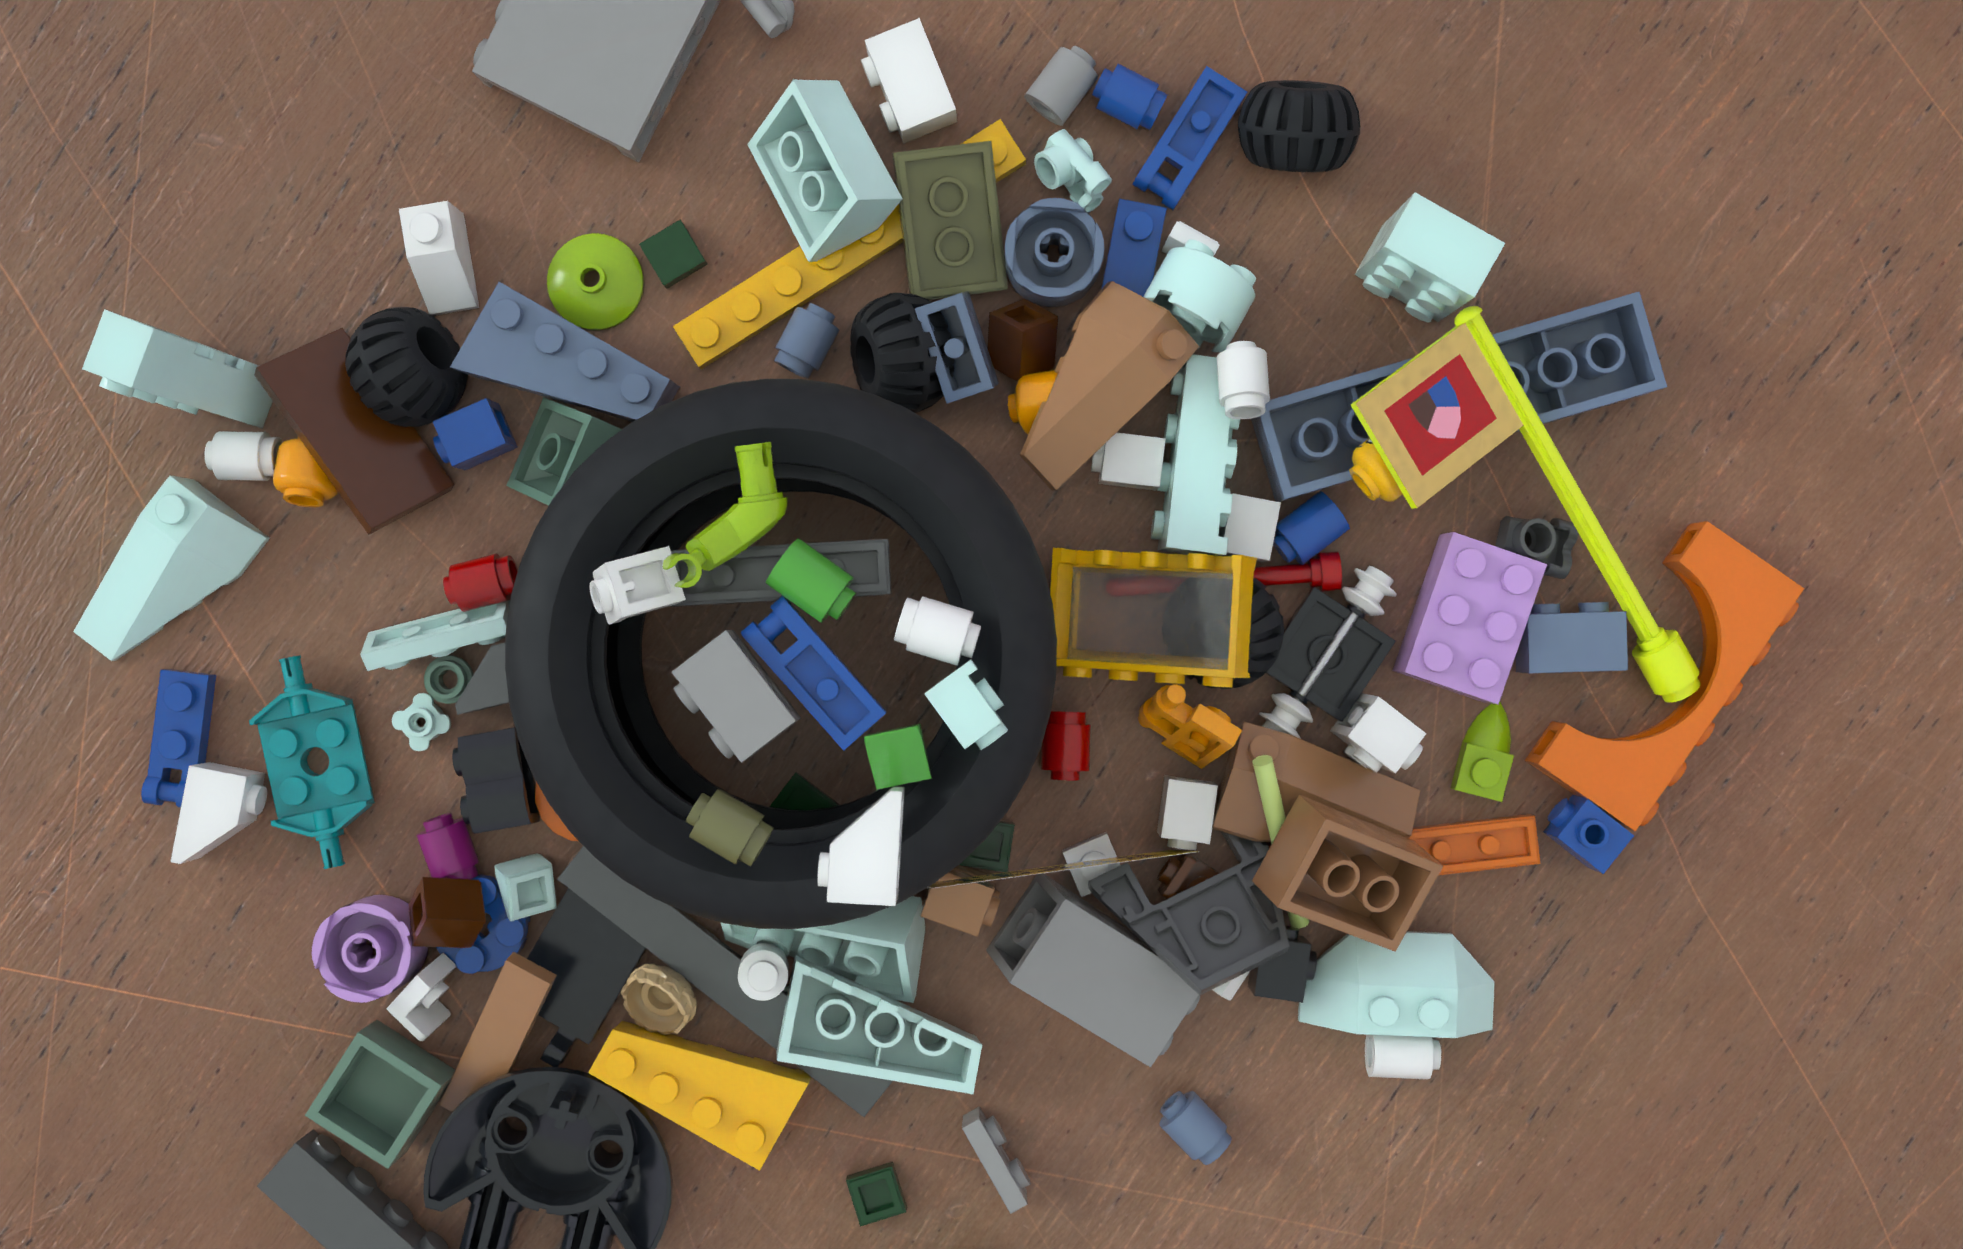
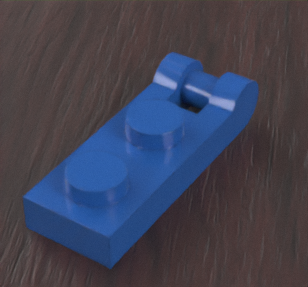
[1132,66,1248,210]
[741,596,887,751]
[141,669,216,808]

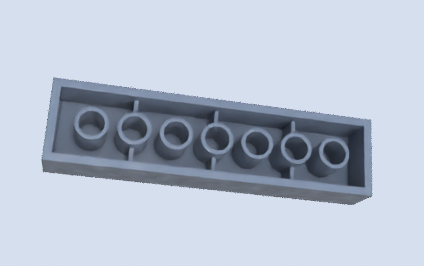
[1251,292,1667,502]

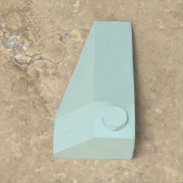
[73,475,270,661]

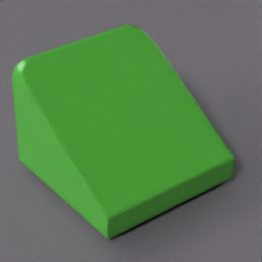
[864,723,932,790]

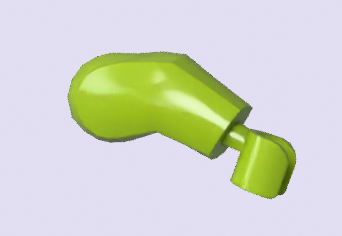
[662,442,787,588]

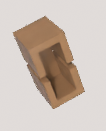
[921,864,1000,937]

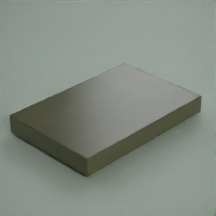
[892,141,1008,300]

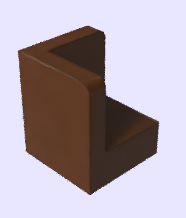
[987,298,1058,381]
[408,877,486,948]

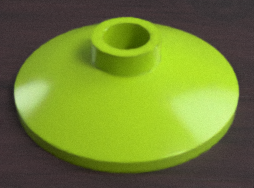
[547,233,644,330]

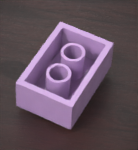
[1392,532,1547,705]

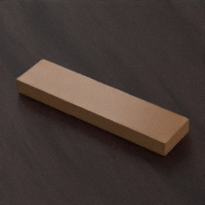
[440,952,557,1112]

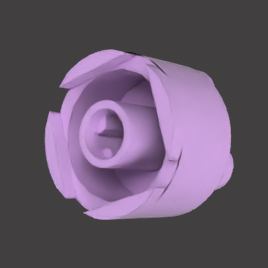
[312,895,428,1003]

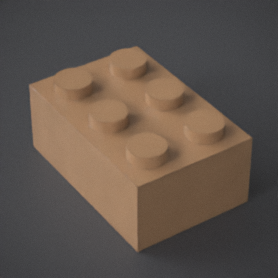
[1252,795,1443,952]

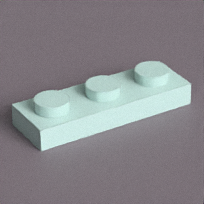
[360,600,510,671]

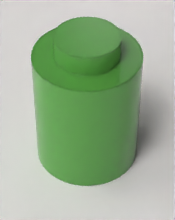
[766,538,857,623]

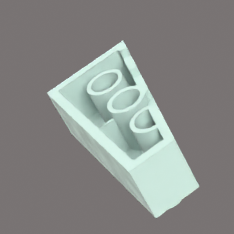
[82,309,273,428]
[1151,354,1240,556]
[777,955,982,1094]

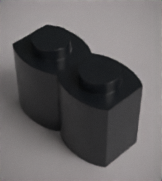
[452,727,540,834]

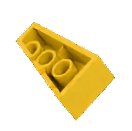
[588,1021,811,1171]

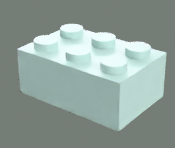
[1355,192,1505,322]

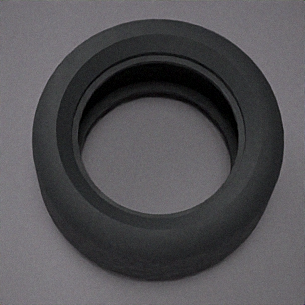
[505,379,1057,929]

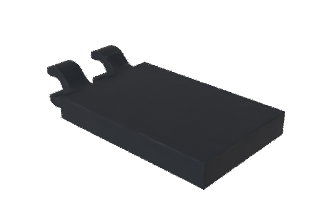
[527,888,646,1067]

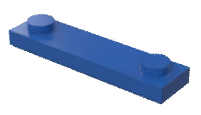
[1101,198,1167,297]

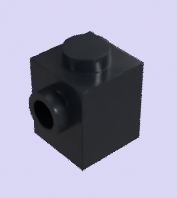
[1248,925,1317,1003]

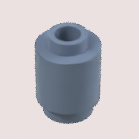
[774,303,839,379]
[1159,1091,1232,1165]

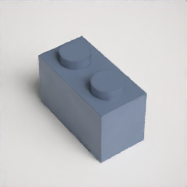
[915,291,999,404]
[1515,602,1628,674]

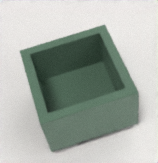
[305,1020,455,1169]

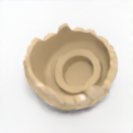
[620,963,697,1035]

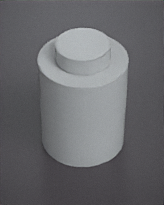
[1024,46,1098,126]

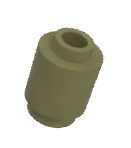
[685,789,774,867]

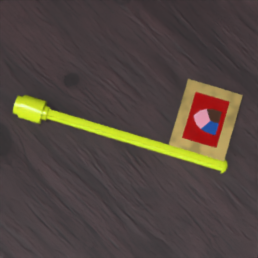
[1350,306,1701,703]

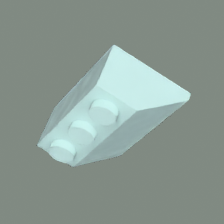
[747,79,903,262]

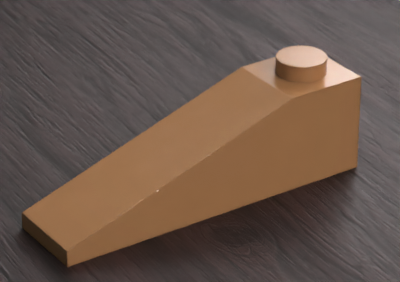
[1020,281,1200,491]
[1212,721,1421,842]

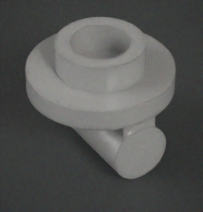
[740,0,794,38]

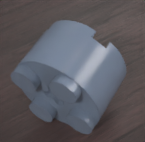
[1004,198,1104,307]

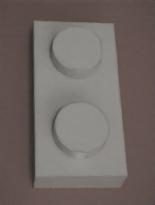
[962,1106,1031,1214]

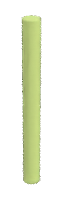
[1252,755,1309,929]

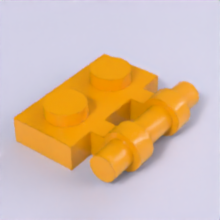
[1138,684,1242,769]

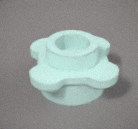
[392,693,451,751]

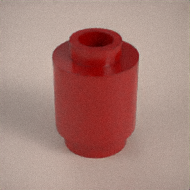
[443,553,518,612]
[1041,711,1091,781]

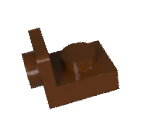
[1157,853,1219,899]

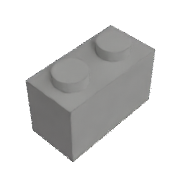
[672,630,801,763]

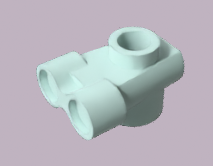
[1034,129,1112,213]

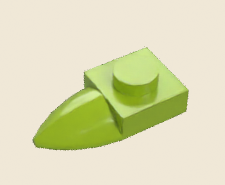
[1451,702,1514,802]

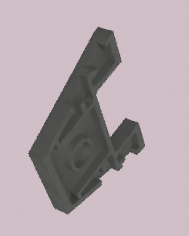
[1088,832,1290,996]

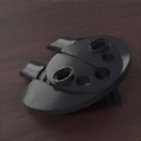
[423,1067,673,1249]

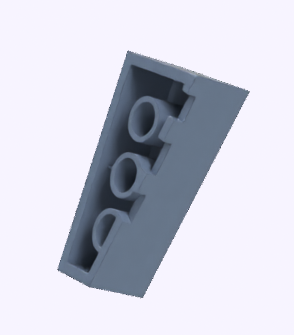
[450,282,680,422]

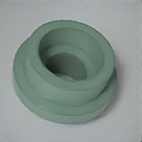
[424,655,474,704]

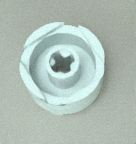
[1143,239,1256,352]

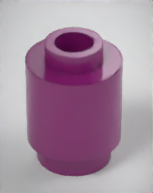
[416,812,479,879]

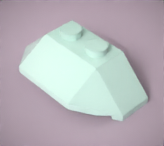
[1298,931,1495,1038]

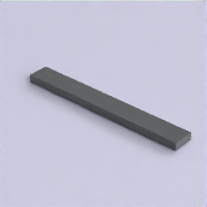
[557,846,893,1117]

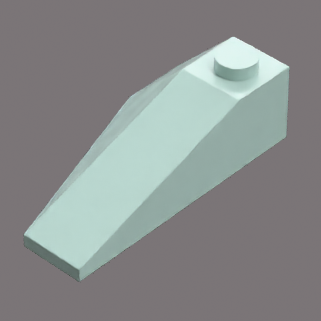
[721,896,925,1003]

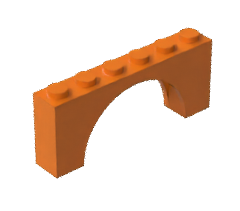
[1525,521,1805,832]

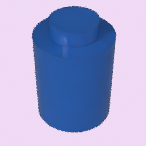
[1273,491,1350,565]

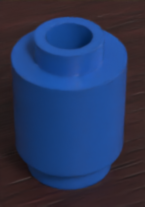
[1092,63,1168,130]

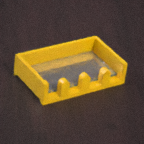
[1050,548,1257,687]

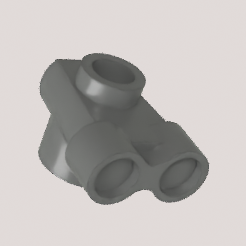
[1495,516,1579,579]

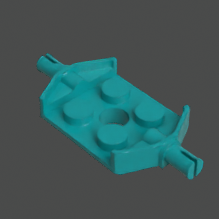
[249,655,375,869]

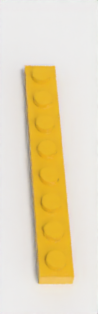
[673,119,1026,370]

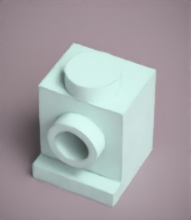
[924,659,1008,750]

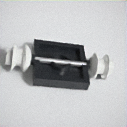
[1259,565,1397,739]

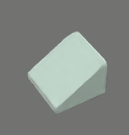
[494,854,557,921]

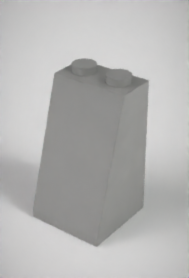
[986,873,1200,1067]

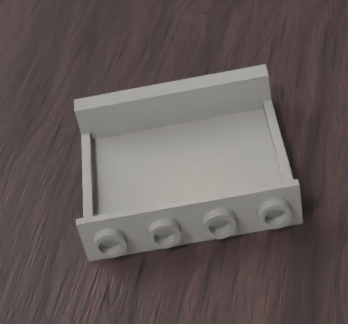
[472,0,721,163]

